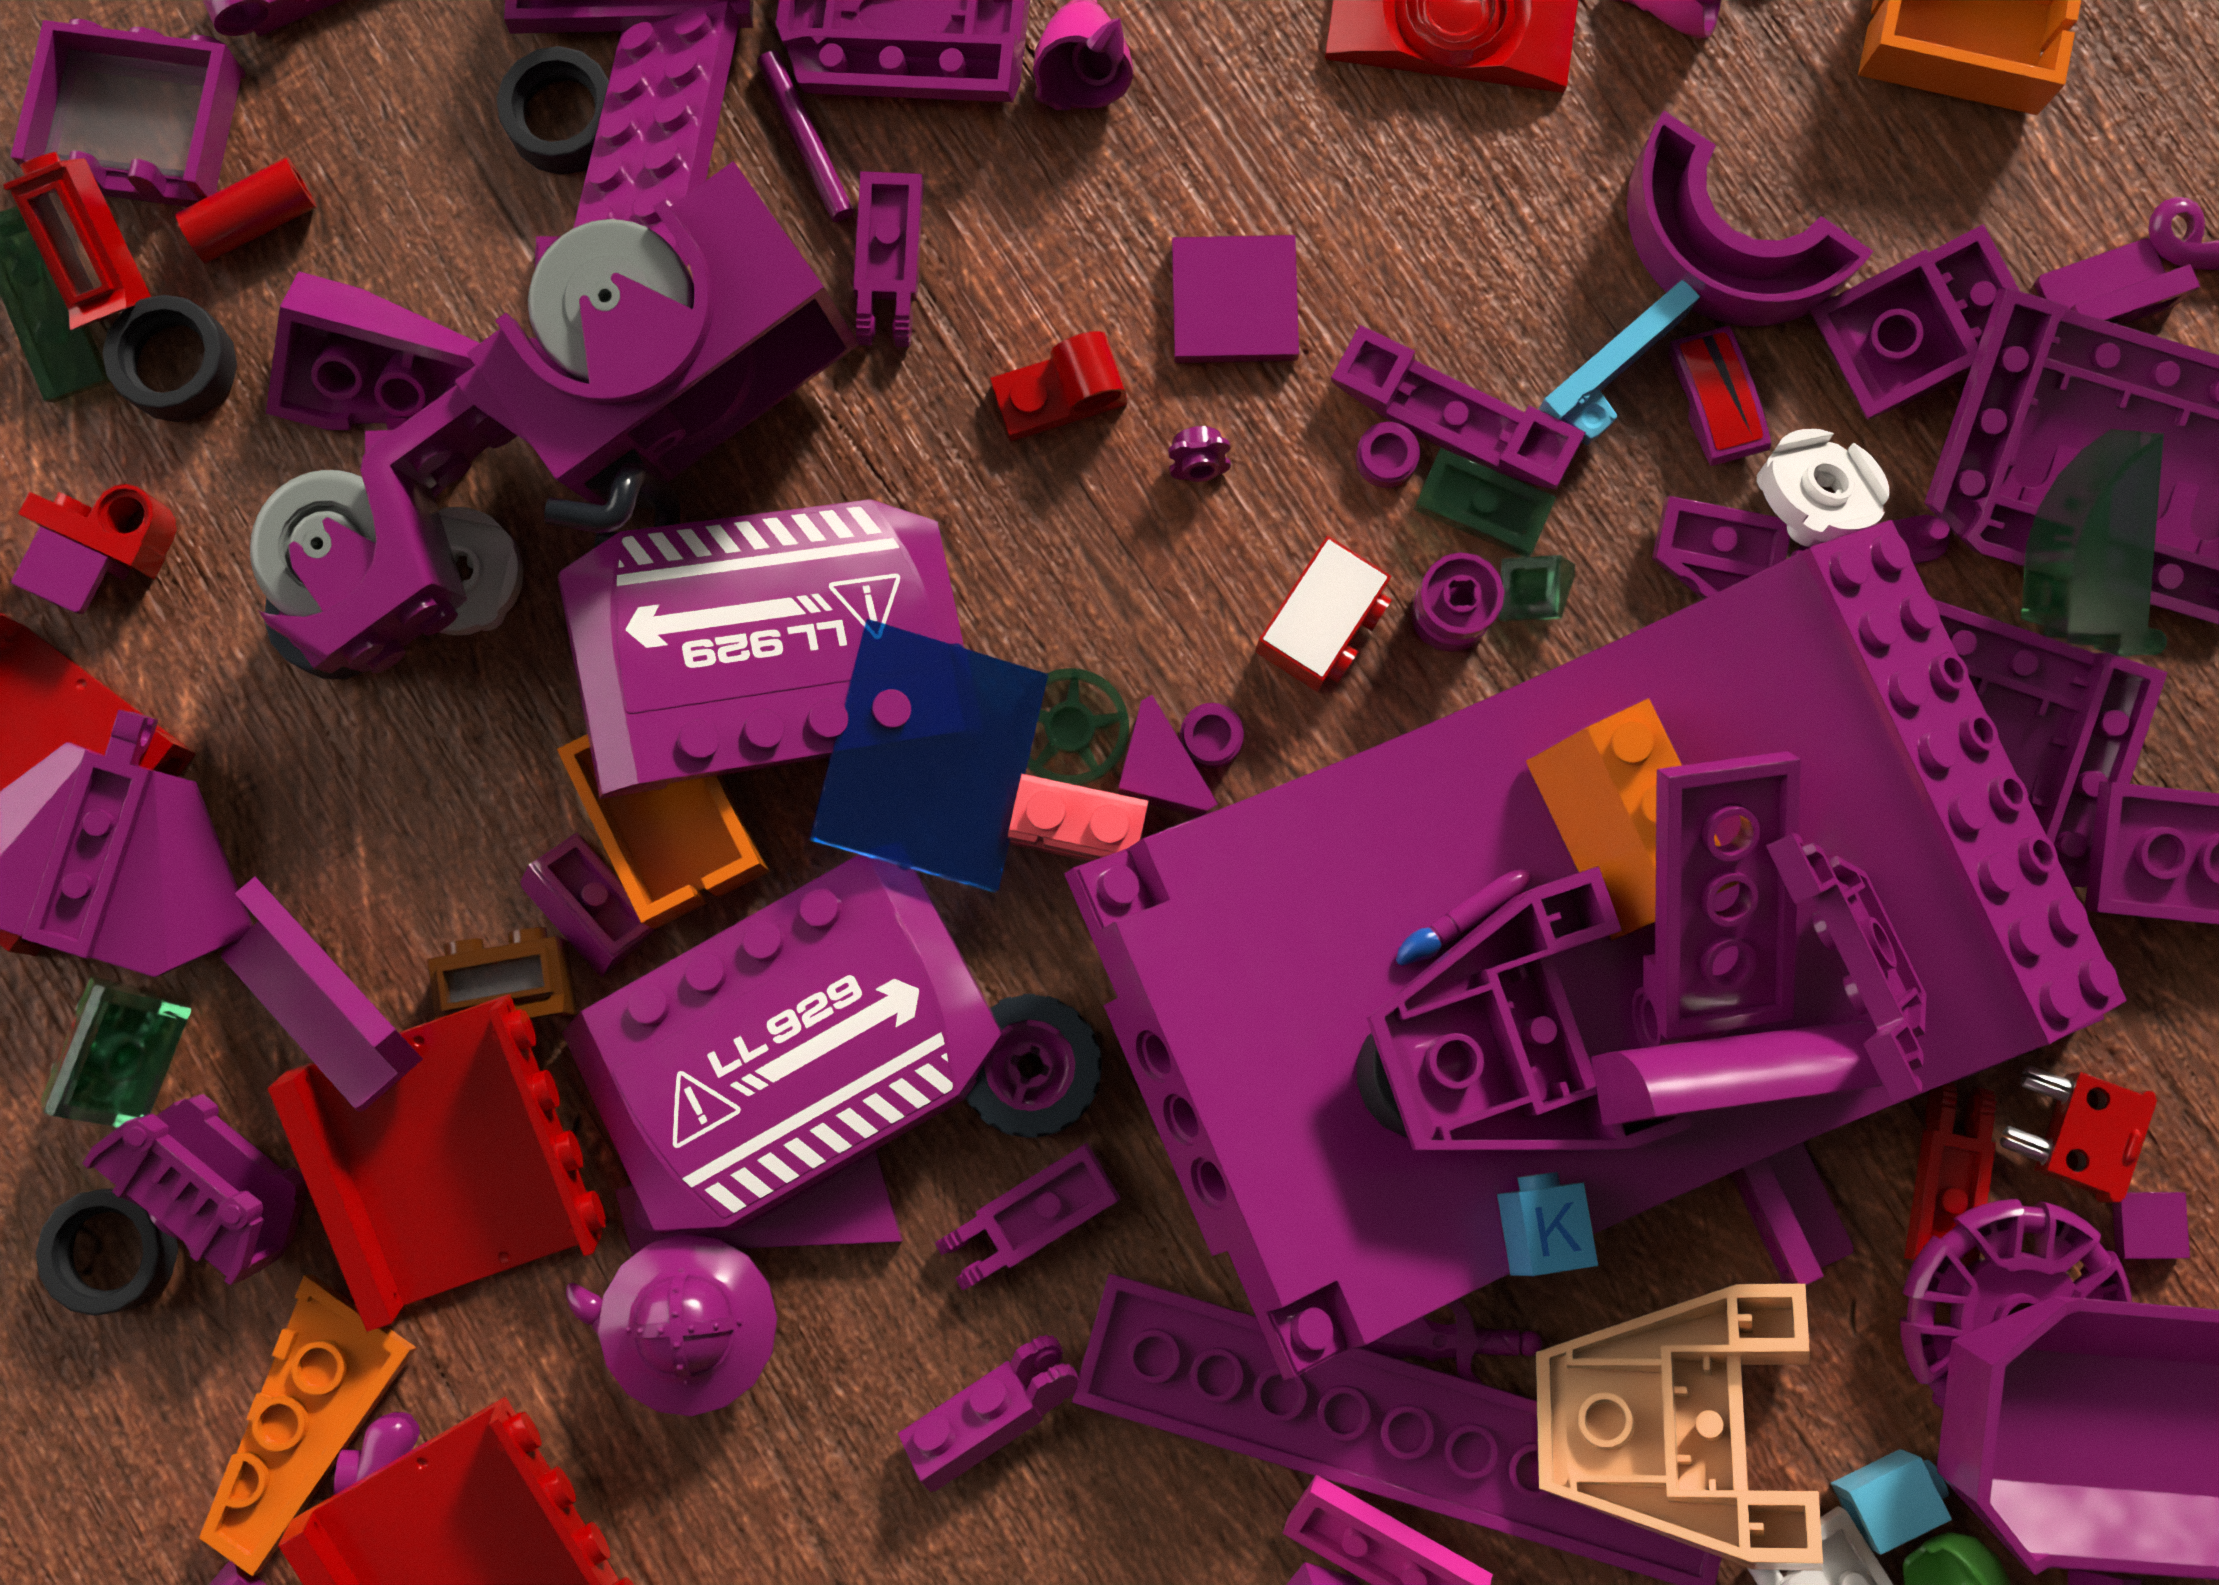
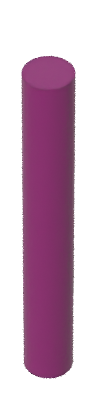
[756,51,854,222]

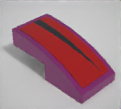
[1668,326,1772,466]

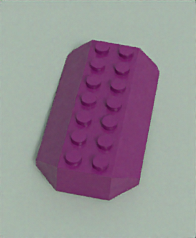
[1937,1296,2219,1580]

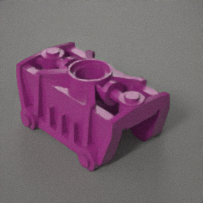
[82,1094,308,1285]

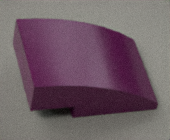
[1810,224,2020,420]

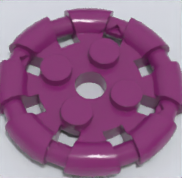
[1899,1199,2132,1410]

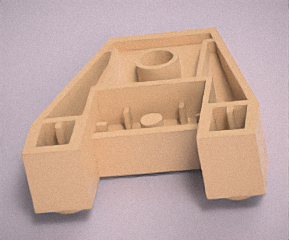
[1536,1284,1823,1571]

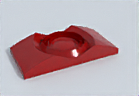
[1325,0,1578,93]

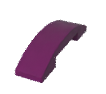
[1331,325,1586,490]

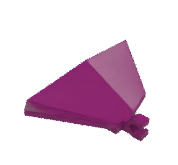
[0,710,253,977]

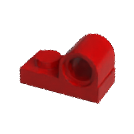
[990,331,1127,442]
[18,484,177,580]

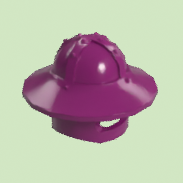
[598,1234,778,1416]

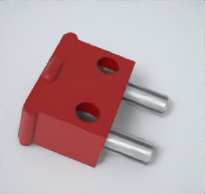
[2000,1066,2157,1203]

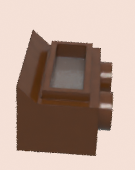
[427,927,578,1020]

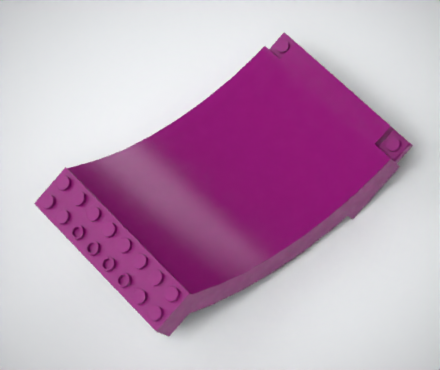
[1064,520,2127,1380]

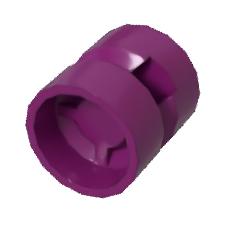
[1410,552,1505,652]

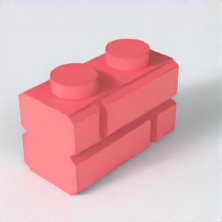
[1008,774,1148,862]

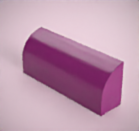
[1591,1020,1884,1126]

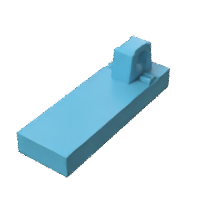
[1538,280,1700,446]

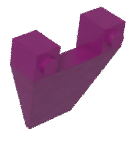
[1366,866,1693,1151]

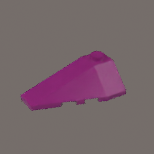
[266,271,479,430]

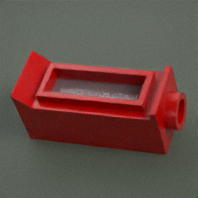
[2,152,151,330]

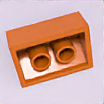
[1526,698,1739,941]

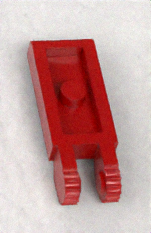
[1904,1082,1997,1268]

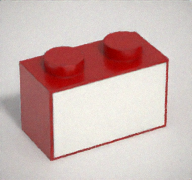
[1255,535,1392,692]

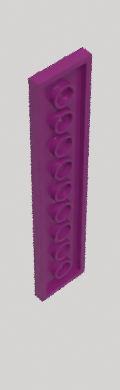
[1072,1272,1722,1585]

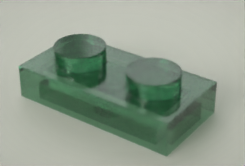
[1413,448,1556,559]

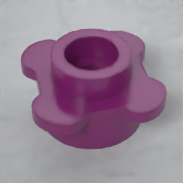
[1168,426,1231,482]

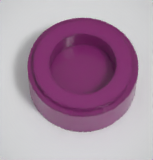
[1355,422,1420,488]
[1180,703,1244,768]

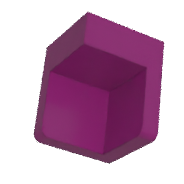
[10,526,130,614]

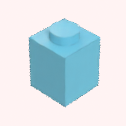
[1831,1449,1952,1555]

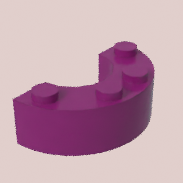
[1627,110,1874,327]

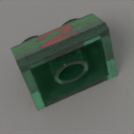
[41,976,192,1127]

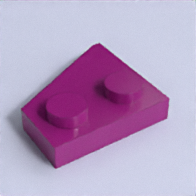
[1652,496,1790,599]

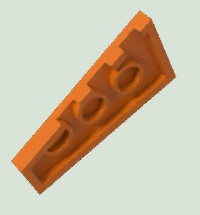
[199,1274,417,1576]

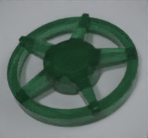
[1011,668,1129,786]

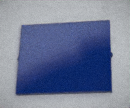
[809,619,1048,893]

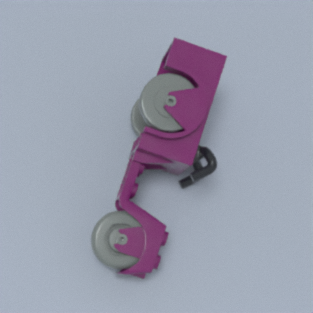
[250,161,859,674]

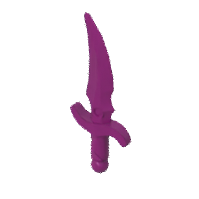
[1360,1298,1543,1383]

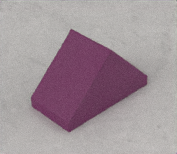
[1118,695,1218,817]

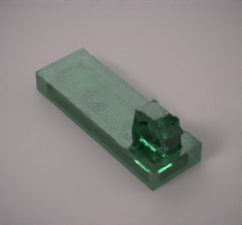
[0,206,111,403]

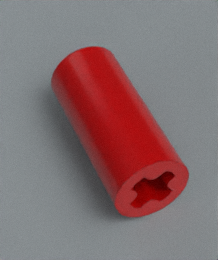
[175,157,317,264]

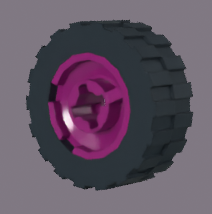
[966,993,1102,1138]

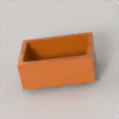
[1858,0,2081,115]
[557,734,770,929]

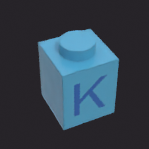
[1497,1172,1598,1276]

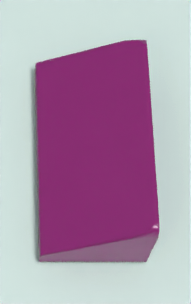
[520,832,658,977]

